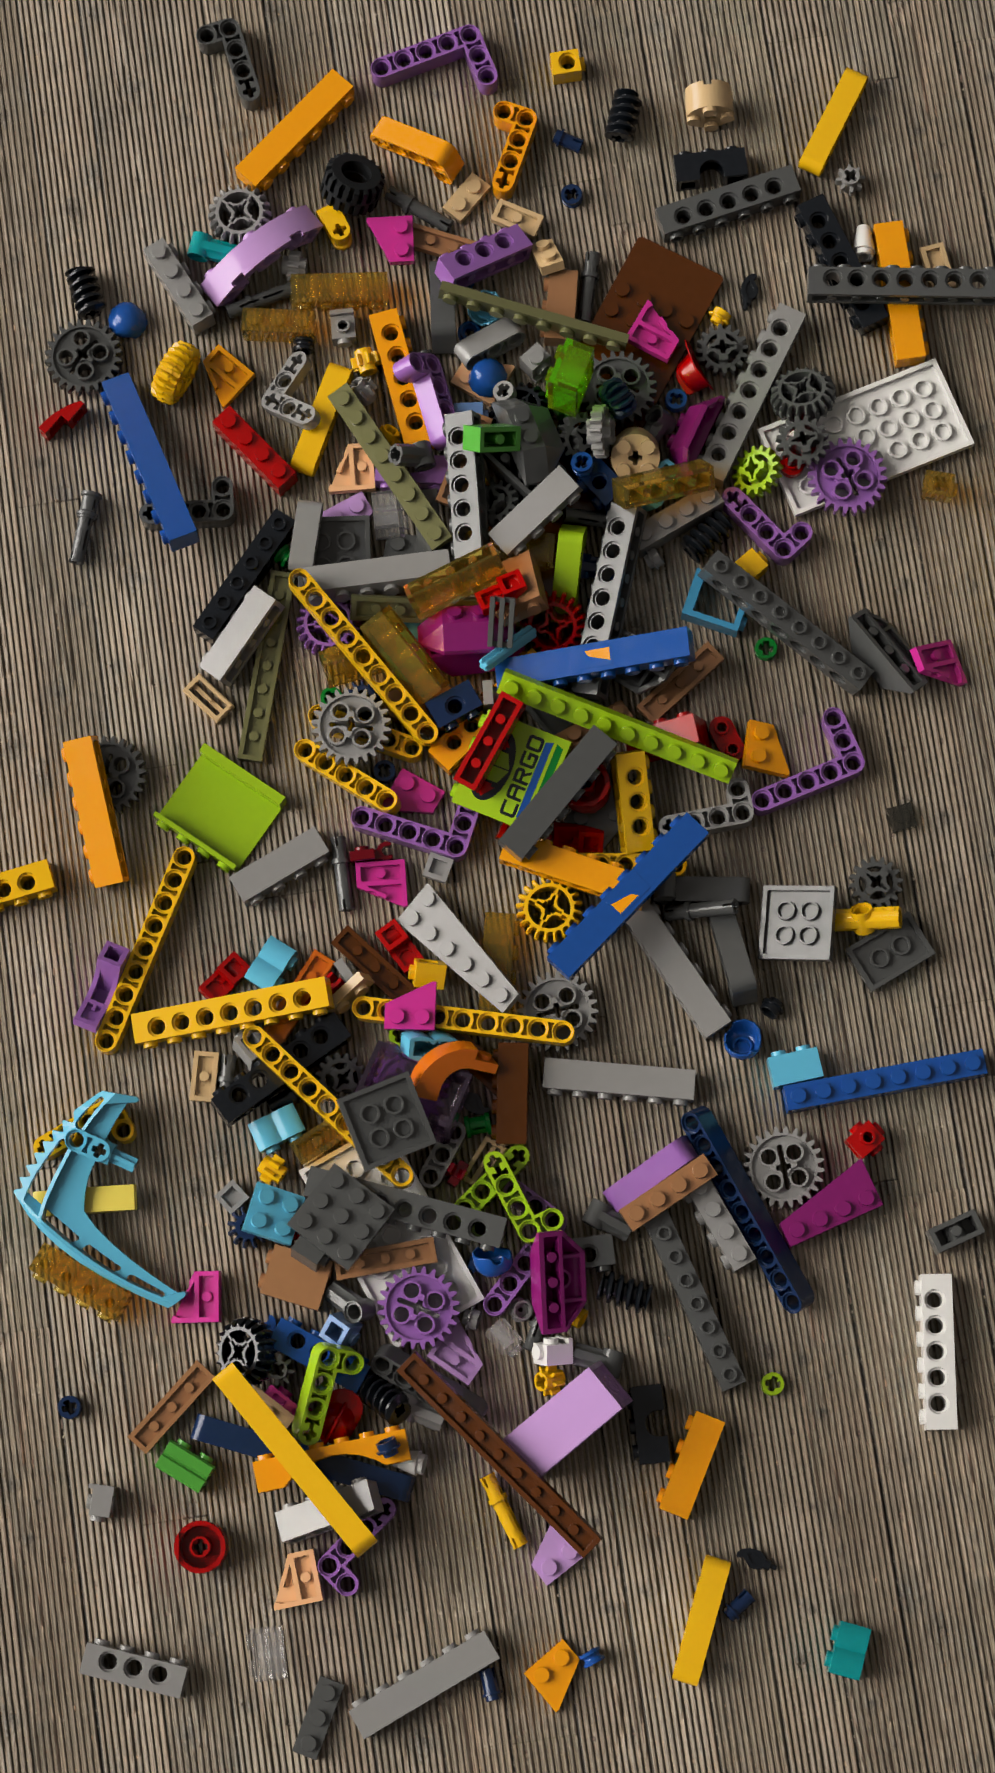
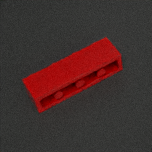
[212,405,298,497]
[453,691,526,793]

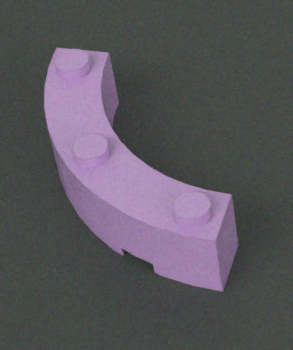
[200,205,323,307]

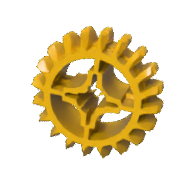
[151,340,201,405]
[516,877,583,943]

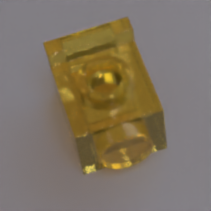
[920,469,958,503]

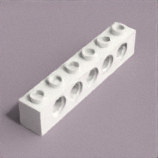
[914,1274,958,1430]

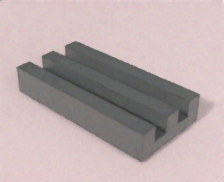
[487,596,516,648]

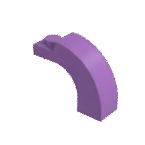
[73,940,130,1033]

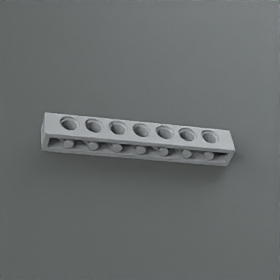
[694,303,806,489]

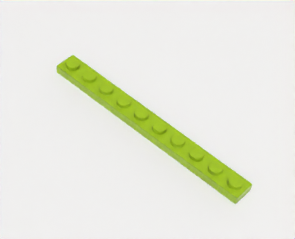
[496,668,738,784]

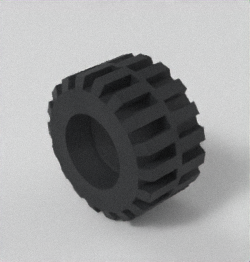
[320,152,385,216]

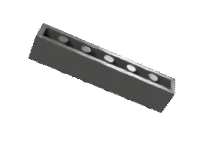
[497,725,617,862]

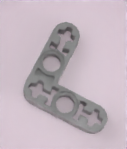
[261,351,321,430]

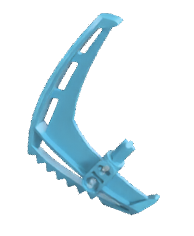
[14,1091,188,1308]

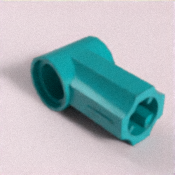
[187,231,237,263]

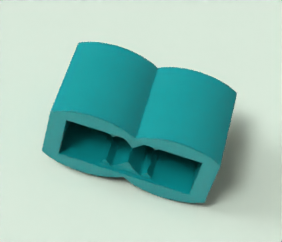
[824,1621,872,1681]

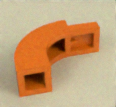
[411,1041,498,1101]

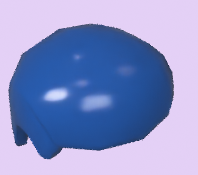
[108,302,148,339]
[468,358,507,397]
[724,1019,762,1060]
[472,1247,513,1277]

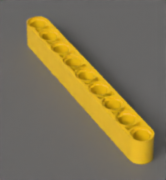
[288,568,438,746]
[95,846,198,1055]
[352,996,576,1046]
[242,1025,414,1189]
[212,1363,378,1558]

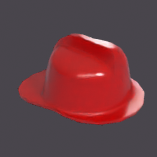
[676,340,714,395]
[320,1388,363,1445]

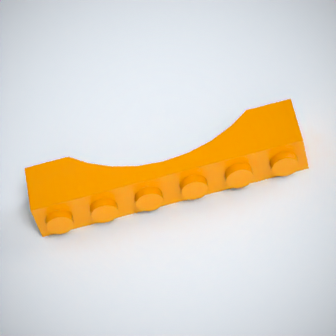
[252,1425,412,1493]

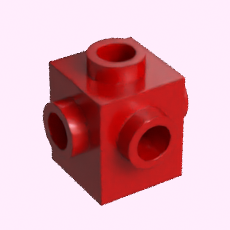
[844,1120,885,1160]

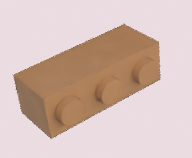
[540,270,578,348]

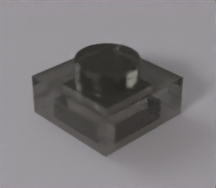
[886,802,917,834]

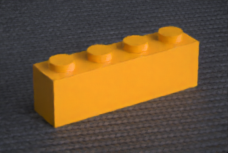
[656,1411,725,1520]

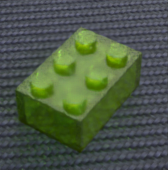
[545,337,595,417]

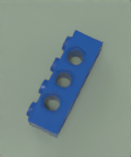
[271,1316,372,1395]

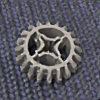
[208,183,273,244]

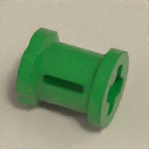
[463,1112,491,1139]

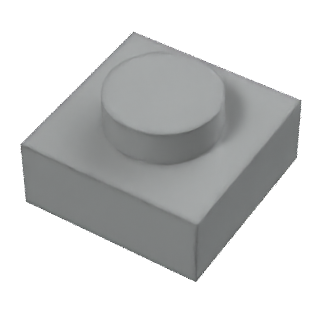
[482,680,498,711]
[422,852,454,884]
[334,958,357,982]
[214,1179,251,1215]

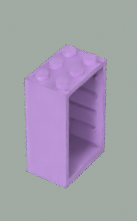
[504,1360,633,1476]

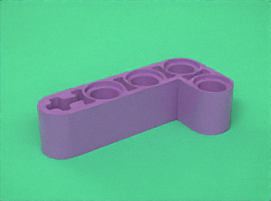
[393,352,455,451]
[722,487,813,566]
[603,1135,699,1213]
[317,1498,397,1596]

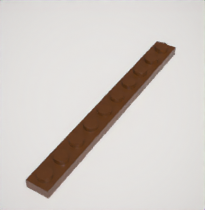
[331,925,531,1097]
[397,1351,603,1558]

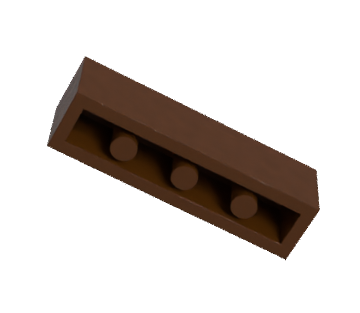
[491,1042,529,1146]

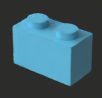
[766,1044,824,1090]

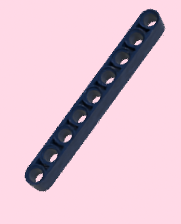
[681,1106,815,1314]
[190,1413,416,1503]

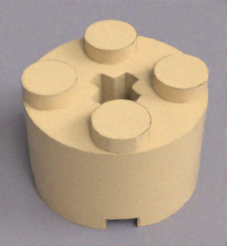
[685,80,734,132]
[610,427,660,482]

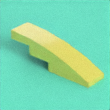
[33,1184,137,1217]

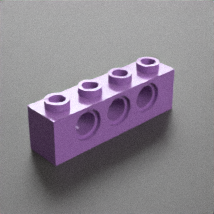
[434,224,533,287]

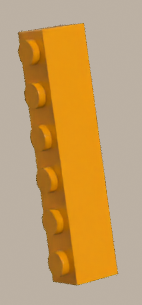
[235,69,355,193]
[872,220,929,368]
[61,736,130,888]
[499,839,644,911]

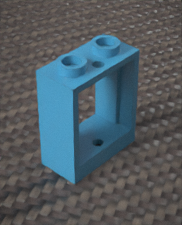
[681,568,748,638]

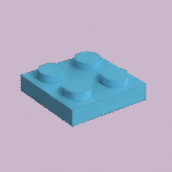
[241,1181,306,1247]

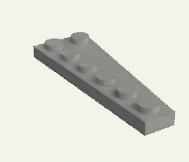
[396,883,522,1014]

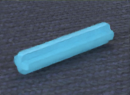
[479,625,537,672]

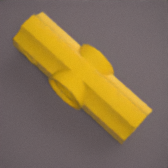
[835,902,903,936]

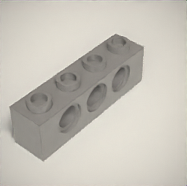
[79,1638,190,1699]

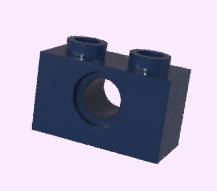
[575,457,630,515]
[425,679,483,734]

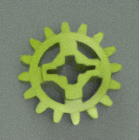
[732,445,784,499]

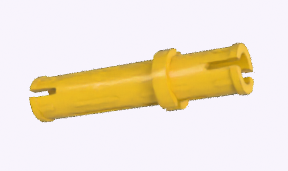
[479,1472,528,1550]

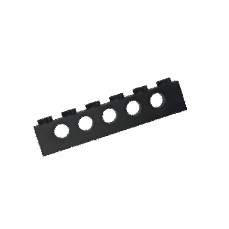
[794,193,889,336]
[193,508,295,645]
[211,1012,352,1128]

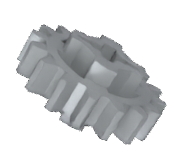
[586,404,616,459]

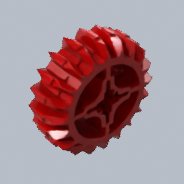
[520,590,586,652]

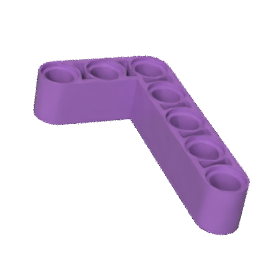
[371,24,498,95]
[751,707,865,816]
[351,805,481,862]
[483,1180,567,1317]

